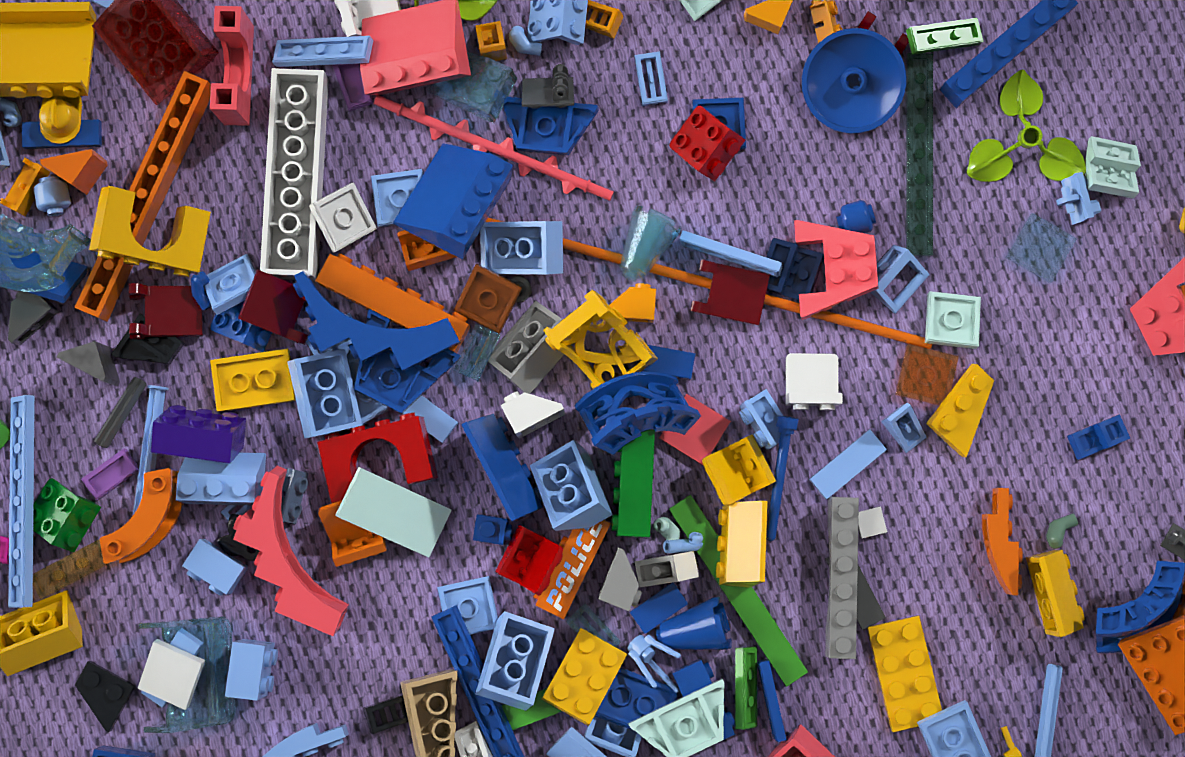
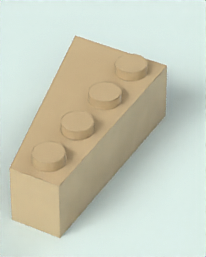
[400,669,457,757]

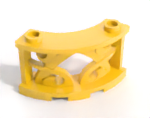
[543,290,658,389]

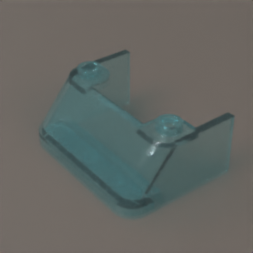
[139,616,236,733]

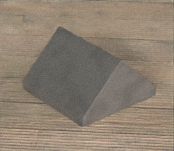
[56,341,120,386]

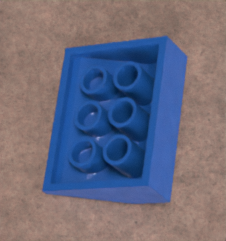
[393,143,514,260]
[461,414,543,522]

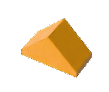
[743,0,793,35]
[475,21,507,64]

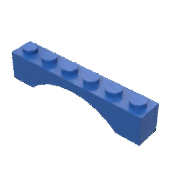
[939,0,1078,109]

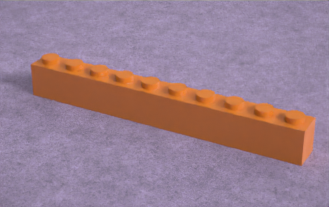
[74,71,211,322]

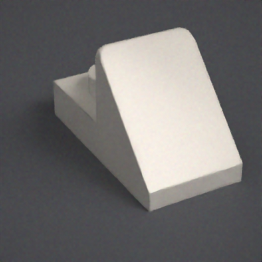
[454,721,493,757]

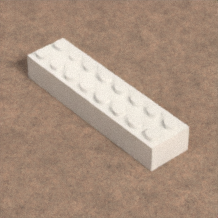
[260,68,329,281]

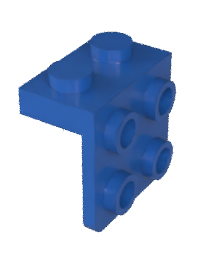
[210,301,272,352]

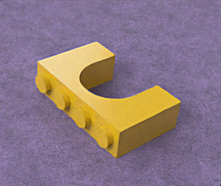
[89,186,211,277]

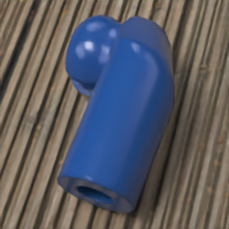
[190,271,212,311]

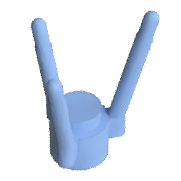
[627,635,681,693]

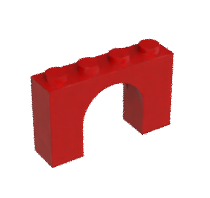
[317,413,438,503]

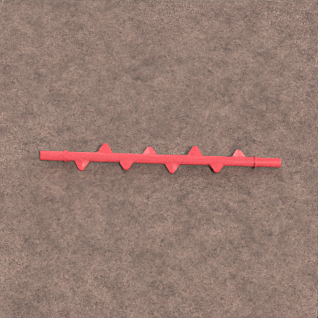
[374,95,614,201]

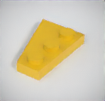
[926,364,994,457]

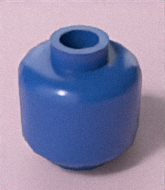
[836,200,876,234]

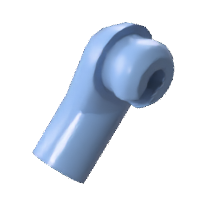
[509,26,542,56]

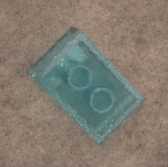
[426,52,517,123]

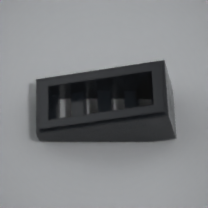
[363,695,408,734]

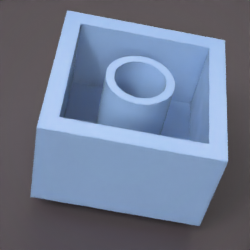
[225,639,278,701]

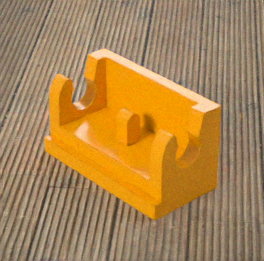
[0,157,50,217]

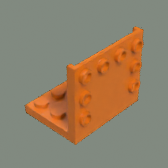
[1118,615,1185,735]

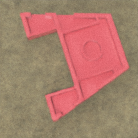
[794,220,879,320]
[1130,257,1185,356]

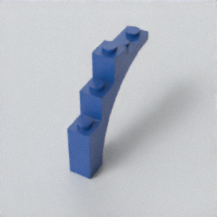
[293,271,460,371]

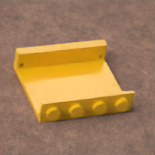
[0,2,96,98]

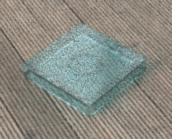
[1005,213,1077,283]

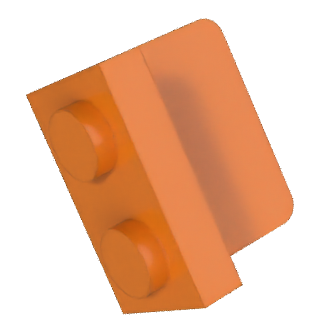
[318,500,387,567]

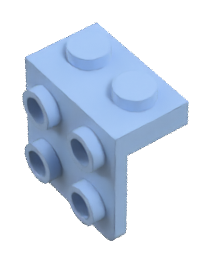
[527,0,588,45]
[738,389,792,450]

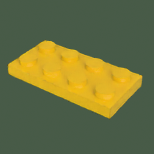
[867,615,942,732]

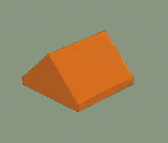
[40,149,108,195]

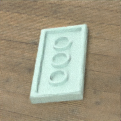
[335,467,451,557]

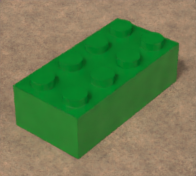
[611,429,655,538]

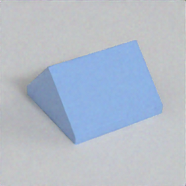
[584,716,642,757]

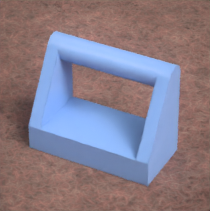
[870,245,929,314]

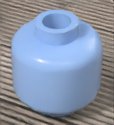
[33,176,71,216]

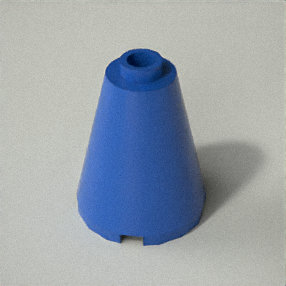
[656,596,732,650]

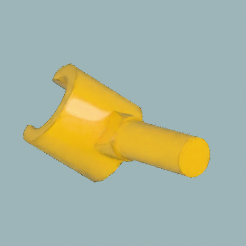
[1001,726,1022,757]

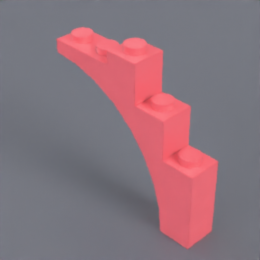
[233,466,349,636]

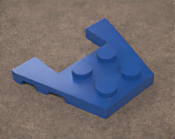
[354,309,460,414]

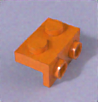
[397,230,456,271]

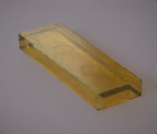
[33,539,113,599]

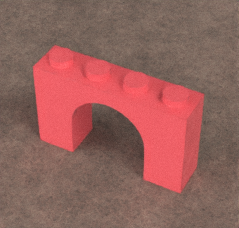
[210,6,254,126]

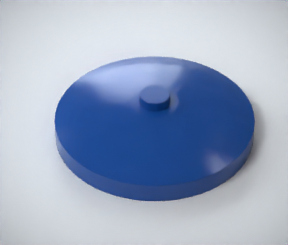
[802,28,907,133]

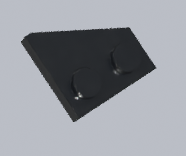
[111,313,185,364]
[75,661,136,732]

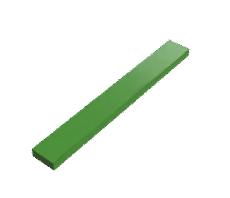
[669,495,808,687]

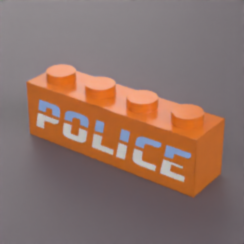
[533,520,611,619]

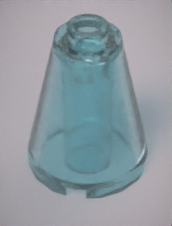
[619,206,681,282]

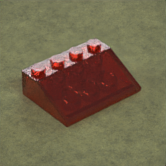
[92,0,219,105]

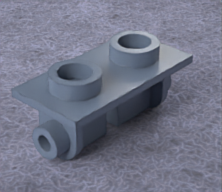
[281,468,308,524]

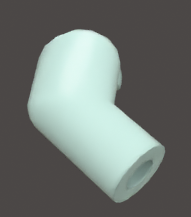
[654,517,680,540]

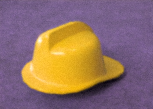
[39,96,82,144]

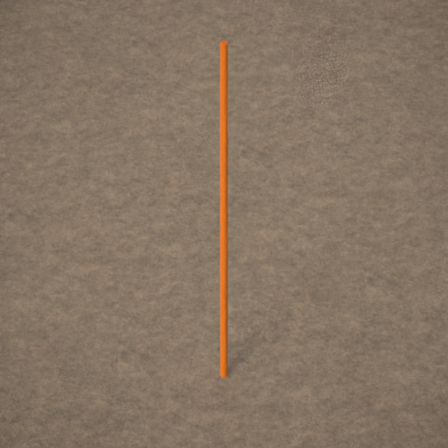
[486,217,932,350]

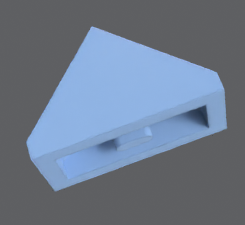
[881,403,927,453]

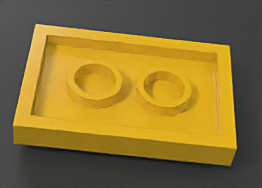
[210,349,296,412]
[542,628,627,726]

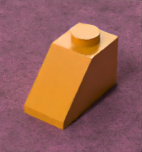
[602,283,656,323]

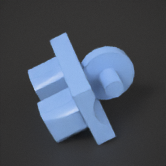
[1056,172,1101,225]

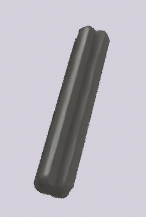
[94,377,147,448]

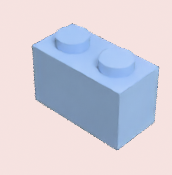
[182,539,249,596]

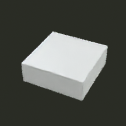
[858,507,887,538]

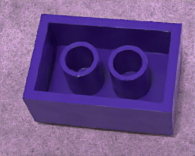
[151,405,246,463]

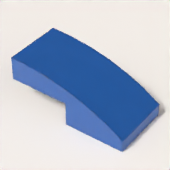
[1067,414,1130,460]

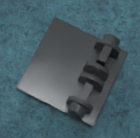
[522,64,574,108]

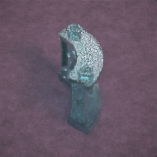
[0,213,91,292]

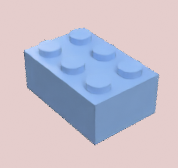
[475,611,555,711]

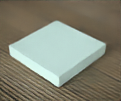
[925,291,981,349]

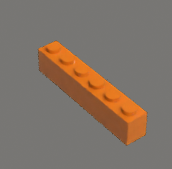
[315,253,470,353]

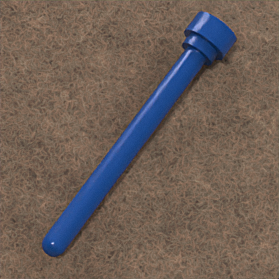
[766,416,799,541]

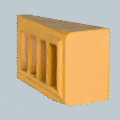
[585,0,623,39]

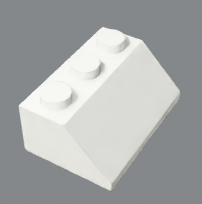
[501,391,565,439]

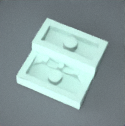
[1086,136,1141,199]

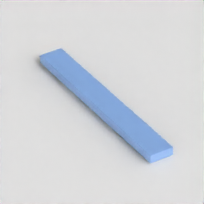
[8,395,35,608]

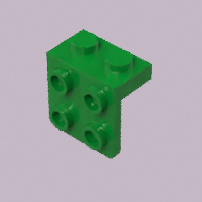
[33,478,101,553]

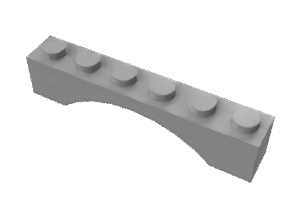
[825,497,859,659]

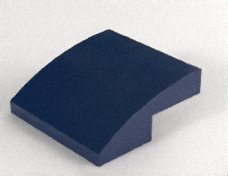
[761,238,824,301]

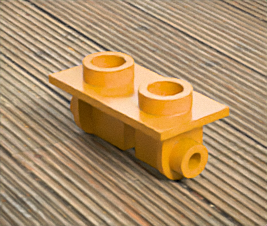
[810,0,842,43]

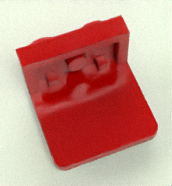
[669,106,746,181]
[495,525,563,596]

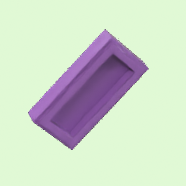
[332,63,373,112]
[81,448,139,501]

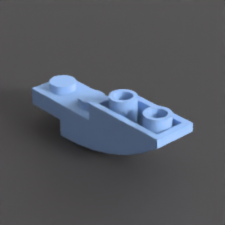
[263,723,349,757]

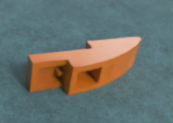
[982,488,1023,595]

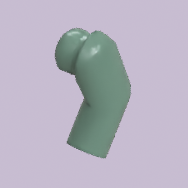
[1046,513,1078,549]

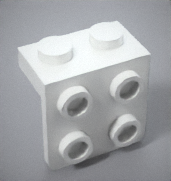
[334,0,401,37]
[786,353,842,410]

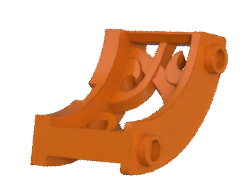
[100,468,184,564]

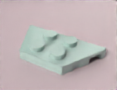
[628,679,724,757]

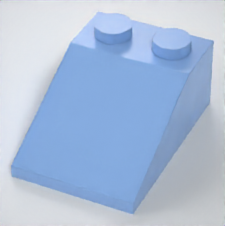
[480,221,563,274]

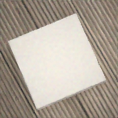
[309,182,377,252]
[138,639,205,710]

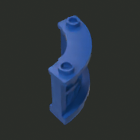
[574,371,701,455]
[1096,561,1185,653]

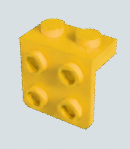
[702,434,776,506]

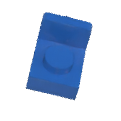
[473,514,512,545]

